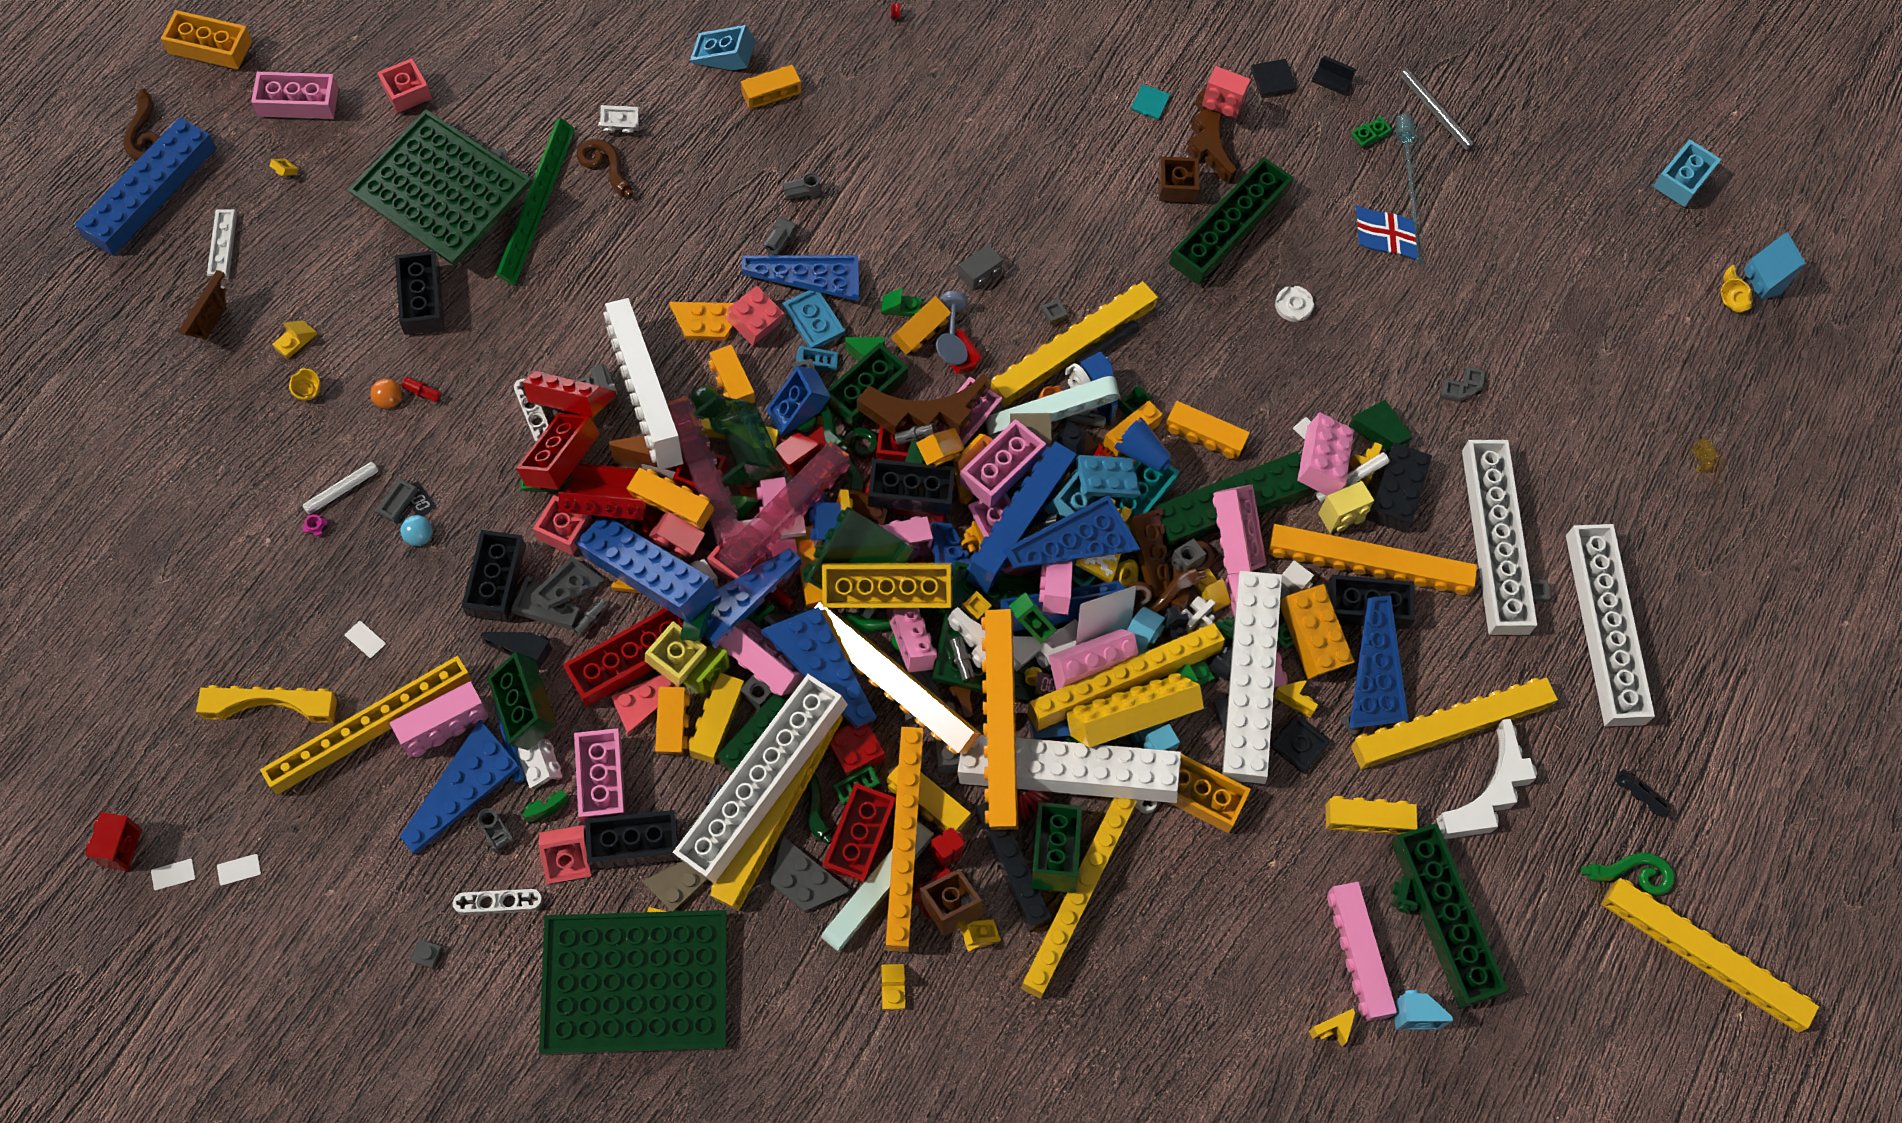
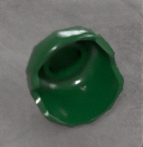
[690,385,721,417]

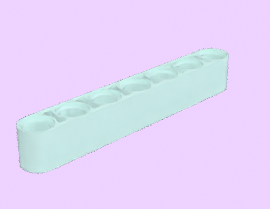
[985,376,1120,440]
[821,821,935,952]

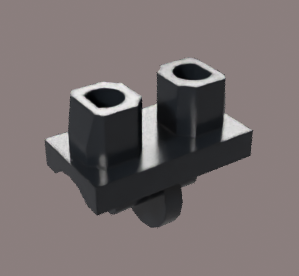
[1162,606,1189,641]

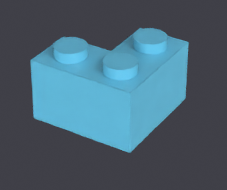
[1127,606,1165,656]
[1130,723,1180,751]

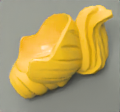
[1721,265,1753,313]
[1099,559,1139,587]

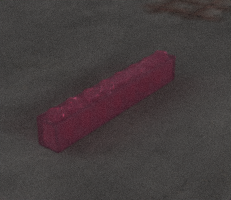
[666,395,746,550]
[720,441,850,577]

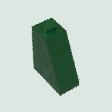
[1348,400,1412,452]

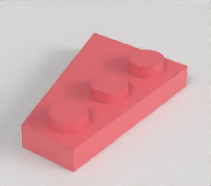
[611,674,678,736]

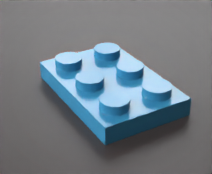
[782,290,845,349]
[1075,455,1140,498]

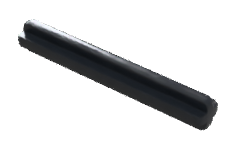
[1075,320,1139,366]

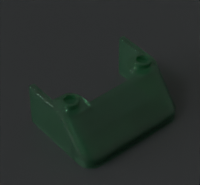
[694,395,782,485]

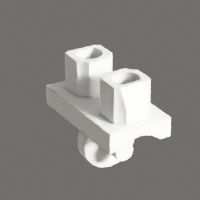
[1181,596,1215,634]

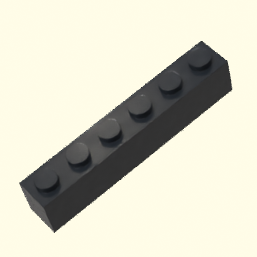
[975,802,1051,932]

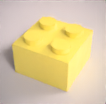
[1318,481,1374,533]
[645,621,707,687]

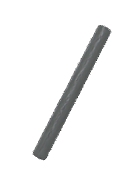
[1400,68,1474,151]

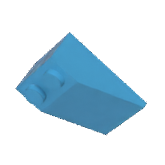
[690,25,756,70]
[1744,232,1806,300]

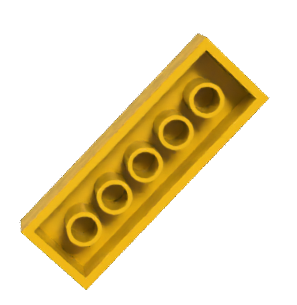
[822,563,952,608]
[1066,673,1204,748]

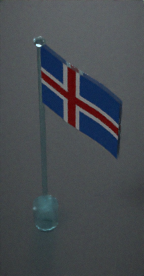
[1355,114,1423,264]

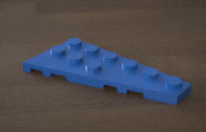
[742,255,859,301]
[1004,495,1140,569]
[704,548,802,648]
[1349,596,1409,728]
[761,607,876,728]
[400,720,520,854]

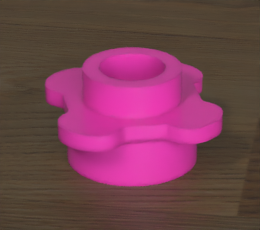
[303,514,328,536]

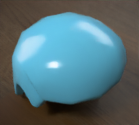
[400,515,433,546]

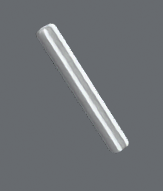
[1316,453,1390,502]
[303,462,378,514]

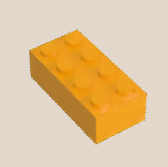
[161,10,252,69]
[1280,584,1354,679]
[1168,749,1251,834]

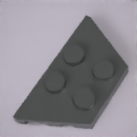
[771,837,849,913]

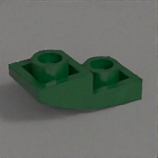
[680,601,715,641]

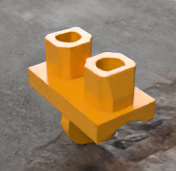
[960,521,984,553]

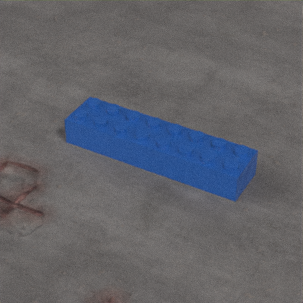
[75,117,216,256]
[966,441,1076,594]
[574,516,719,623]

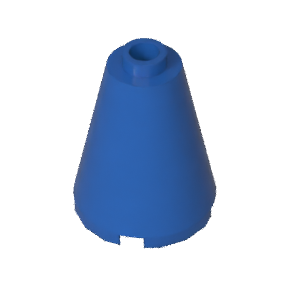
[1114,417,1172,472]

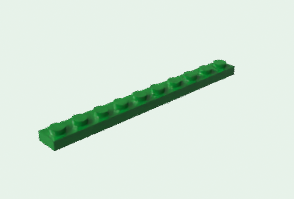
[496,118,575,285]

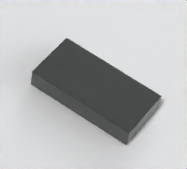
[376,478,418,523]

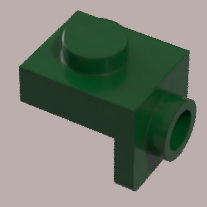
[1118,385,1152,416]
[1391,876,1418,914]

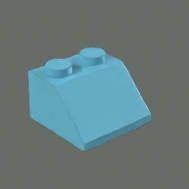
[1394,990,1453,1030]

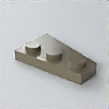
[642,861,708,911]

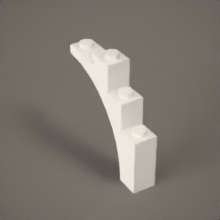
[948,607,1078,672]
[1437,719,1537,839]

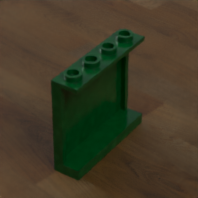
[802,506,914,620]

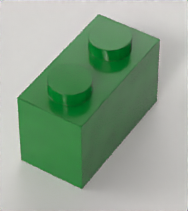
[1009,592,1057,644]

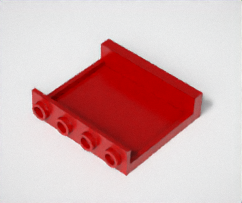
[559,463,656,520]

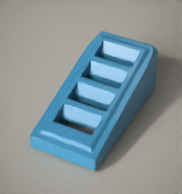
[796,346,838,371]

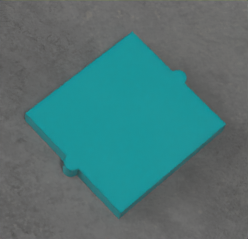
[1131,84,1170,120]

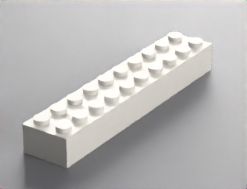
[603,298,683,470]
[1462,440,1537,635]
[1566,524,1655,727]
[1222,571,1282,784]
[673,674,848,884]
[958,735,1181,803]

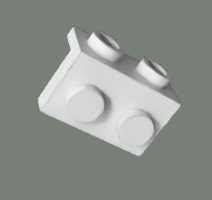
[598,105,639,134]
[517,739,562,789]

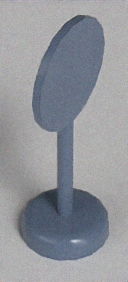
[936,291,968,366]

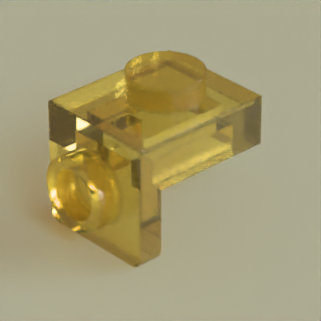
[1691,437,1720,473]

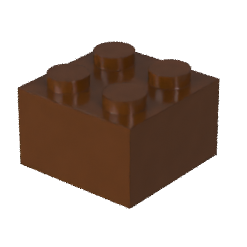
[1158,156,1199,203]
[920,869,984,936]

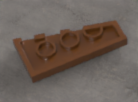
[1127,508,1170,598]

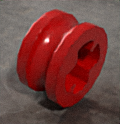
[891,2,900,19]

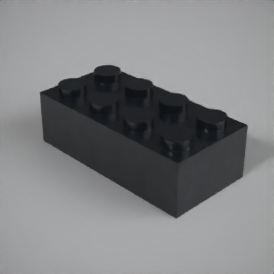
[395,251,444,335]
[1367,442,1432,533]
[868,459,955,515]
[462,530,526,622]
[1326,575,1415,629]
[585,810,680,869]

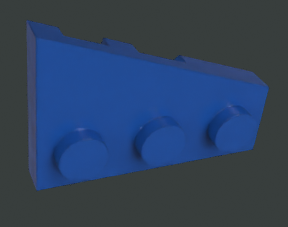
[930,522,970,572]

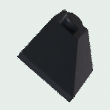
[1056,421,1098,475]

